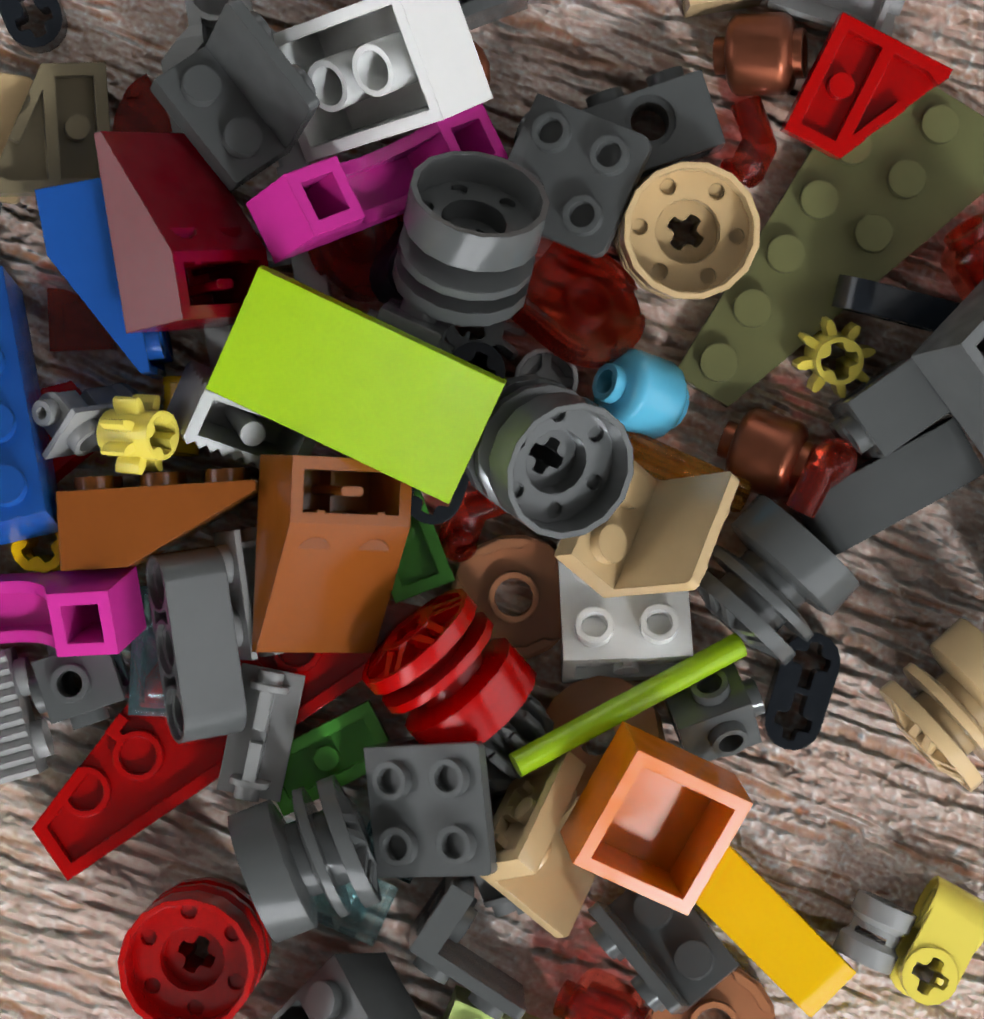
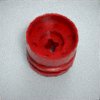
[361,588,537,744]
[118,877,272,1019]

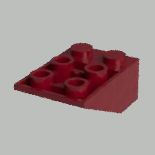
[93,131,269,334]

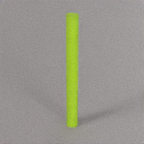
[509,633,747,777]

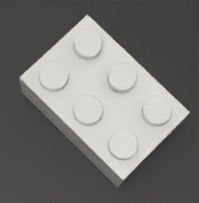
[273,0,493,163]

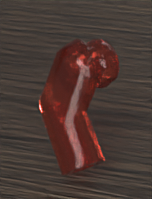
[720,96,777,188]
[785,438,857,519]
[438,490,507,562]

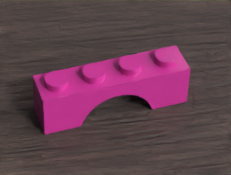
[246,103,509,264]
[0,566,147,657]

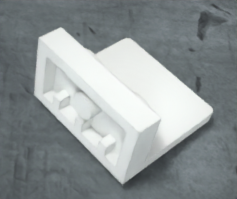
[557,539,693,683]

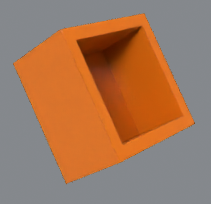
[560,721,753,916]

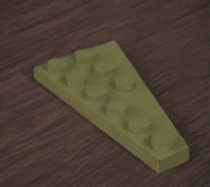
[678,87,984,408]

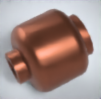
[713,12,808,96]
[717,407,817,500]

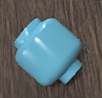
[592,348,690,440]

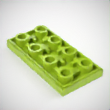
[206,265,507,504]

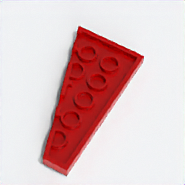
[32,647,376,881]

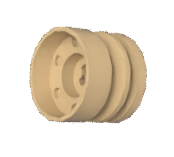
[614,162,760,300]
[879,618,984,792]

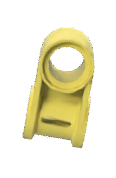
[889,875,984,1006]

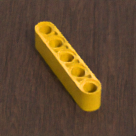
[696,845,856,1018]

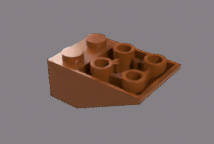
[252,454,412,653]
[56,468,259,571]

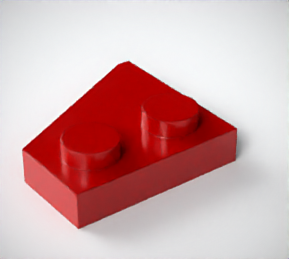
[780,12,953,160]

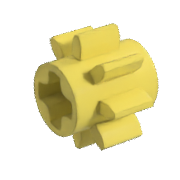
[792,316,876,398]
[96,394,179,475]

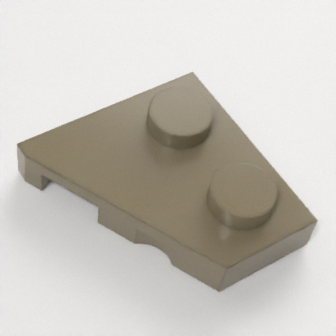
[0,62,110,197]

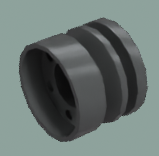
[392,151,550,327]
[465,374,634,539]
[697,494,860,666]
[228,774,382,943]

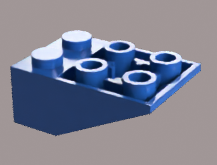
[35,177,174,380]

